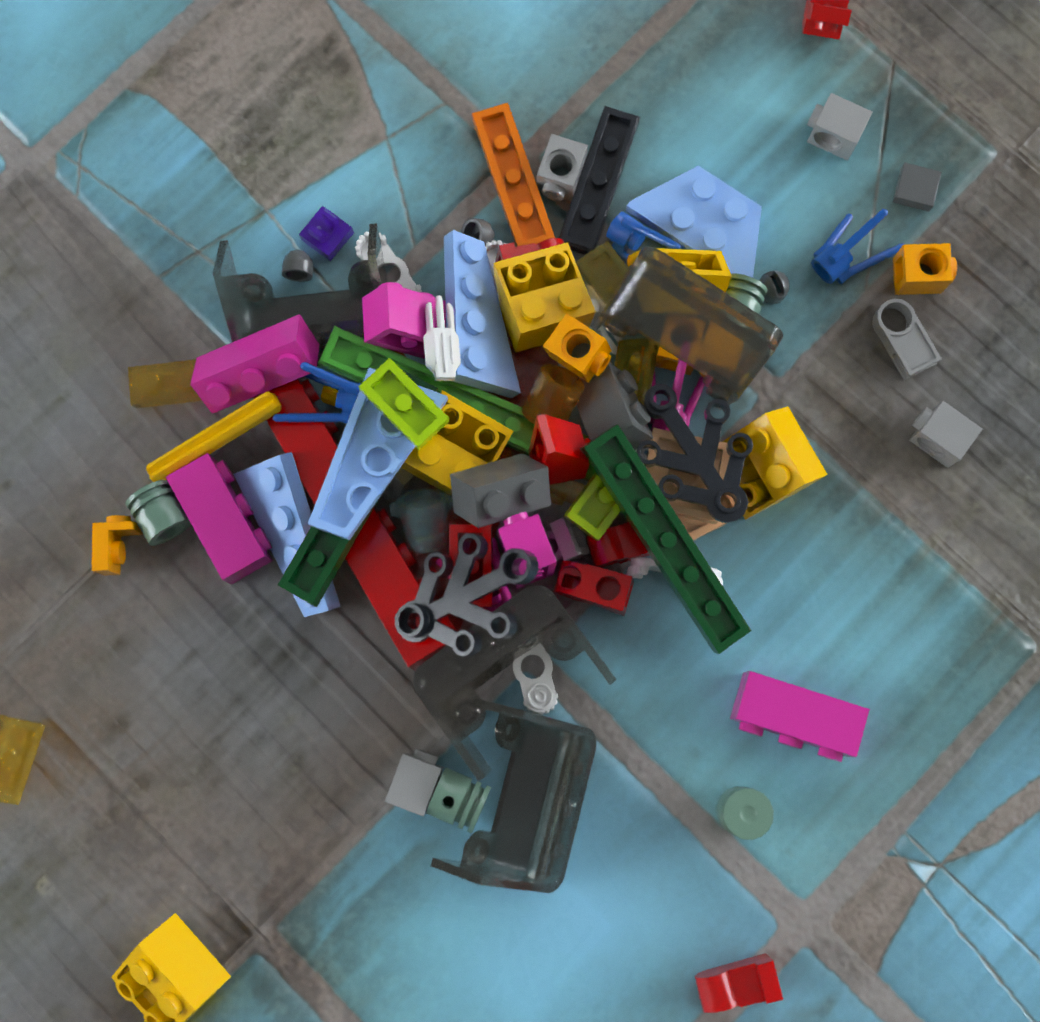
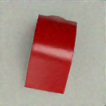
[802,0,852,40]

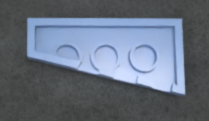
[444,230,521,398]
[308,368,448,540]
[233,452,341,617]

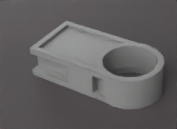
[872,299,942,380]

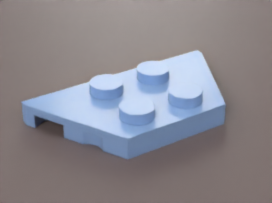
[626,166,762,278]

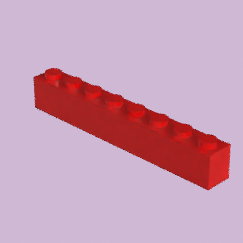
[253,378,457,671]

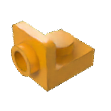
[91,515,143,576]

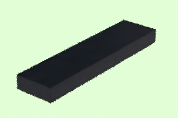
[559,106,640,257]

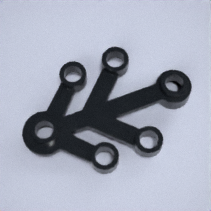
[636,384,753,523]
[395,533,538,656]

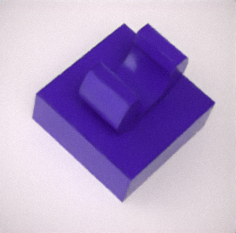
[299,205,354,262]

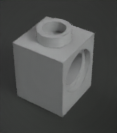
[807,93,873,161]
[537,134,588,201]
[909,401,983,468]
[384,748,444,817]

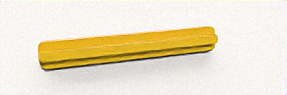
[146,392,282,482]

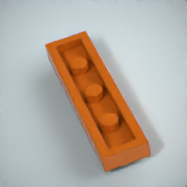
[472,102,555,246]

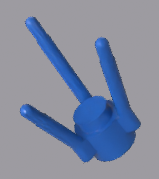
[811,209,903,285]
[606,212,685,266]
[273,362,361,424]

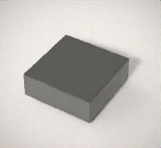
[893,163,942,212]

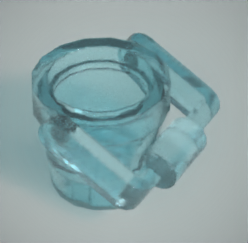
[389,488,454,553]

